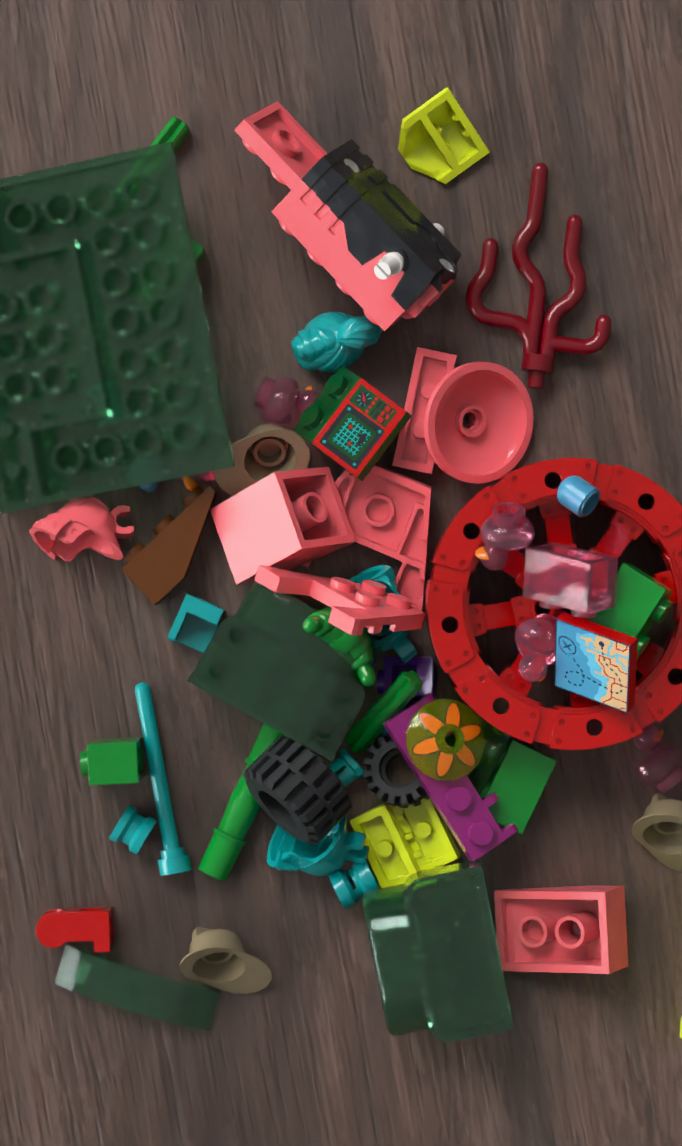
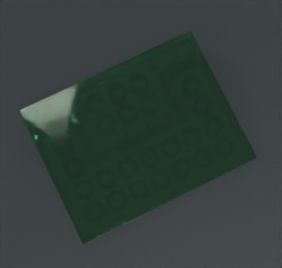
[0,142,235,514]

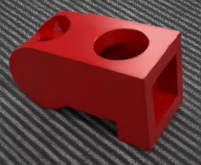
[35,907,114,952]

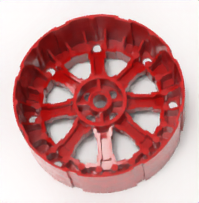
[424,458,682,750]

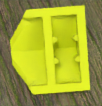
[398,87,490,184]

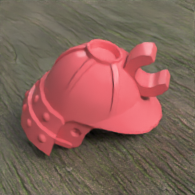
[29,497,134,562]

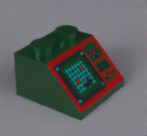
[293,366,412,481]

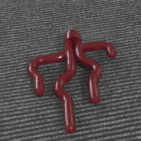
[466,163,612,389]

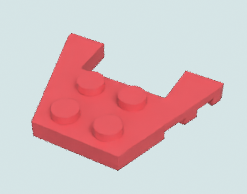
[302,464,432,611]
[254,565,426,636]

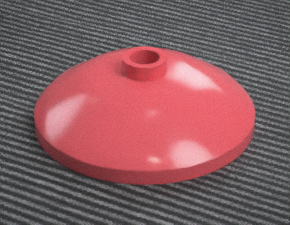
[424,361,534,484]

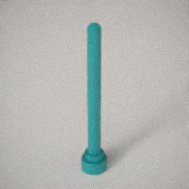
[135,682,192,876]

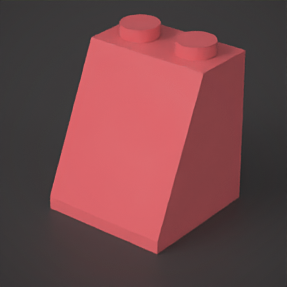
[210,467,356,585]

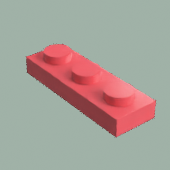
[392,347,457,474]

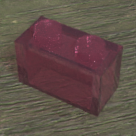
[523,542,618,618]

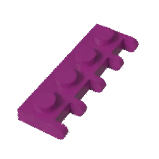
[383,692,518,862]

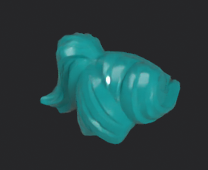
[291,312,382,373]

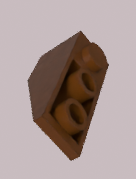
[121,486,217,605]

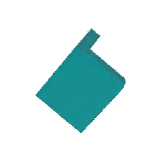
[167,593,225,653]

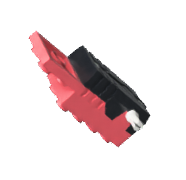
[234,101,461,331]

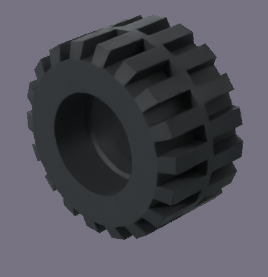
[243,736,352,845]

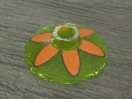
[406,699,485,781]

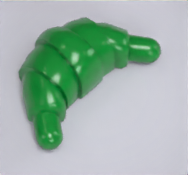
[303,606,376,686]

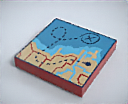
[554,611,638,713]

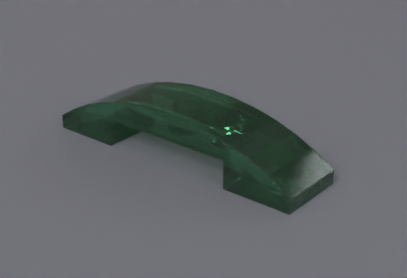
[54,944,220,1030]

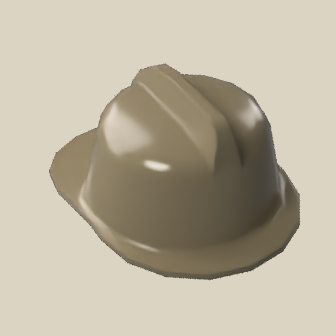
[214,424,310,496]
[631,793,682,872]
[179,927,272,994]

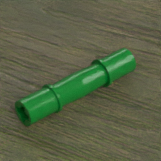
[198,721,294,882]

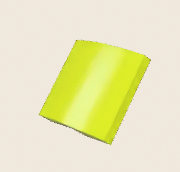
[349,798,461,893]

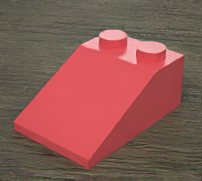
[494,885,629,974]

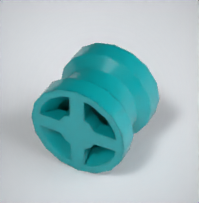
[109,804,157,855]

